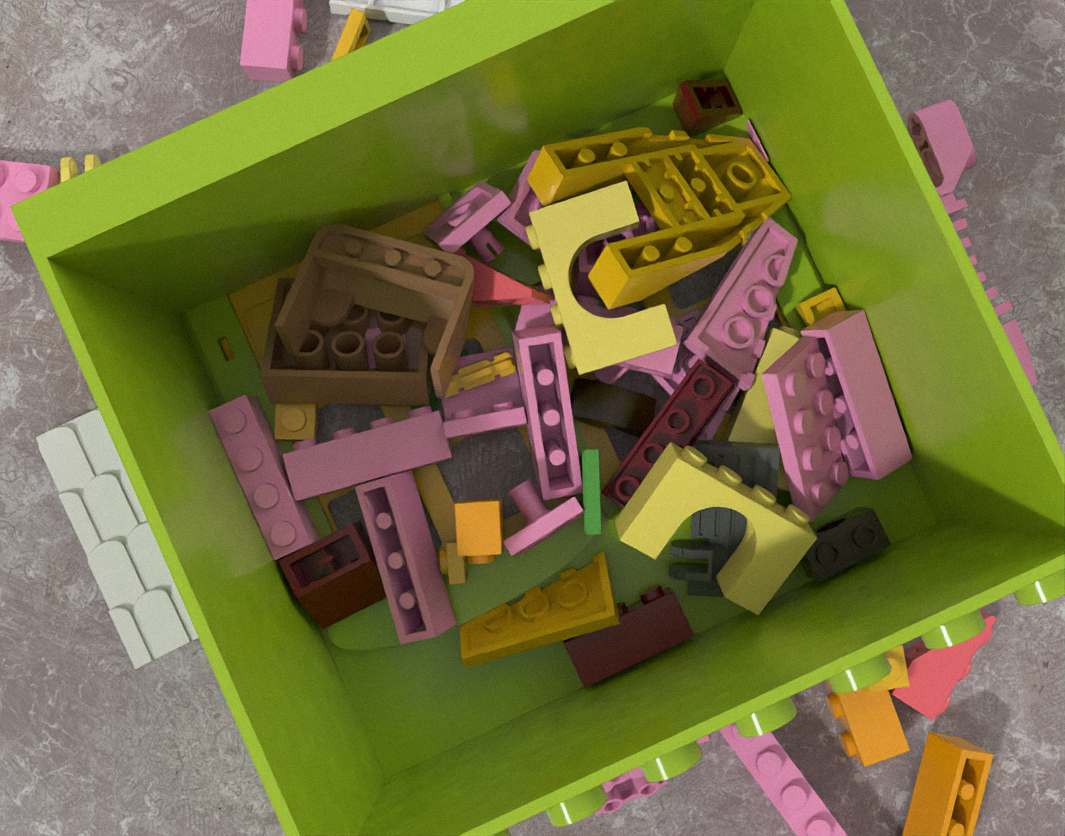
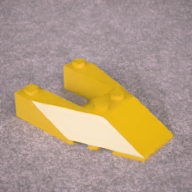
[527,127,792,310]

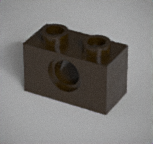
[800,506,892,581]

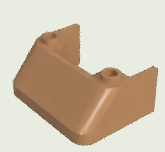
[274,223,475,399]

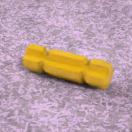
[445,351,516,398]

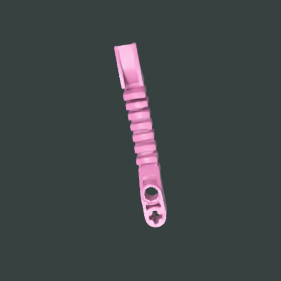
[908,99,1037,386]

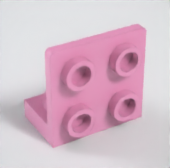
[442,348,527,440]

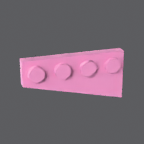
[681,218,798,391]

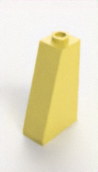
[722,326,802,494]

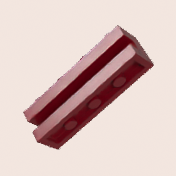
[601,358,737,509]

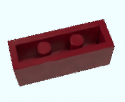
[563,585,695,688]

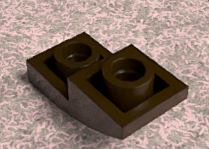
[570,378,657,438]

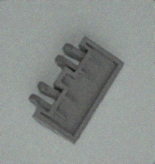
[669,440,780,598]

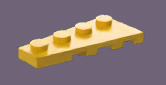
[459,551,620,668]

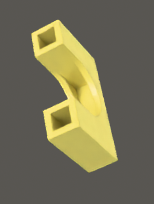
[525,180,677,375]
[615,442,817,615]

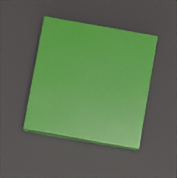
[582,449,602,535]

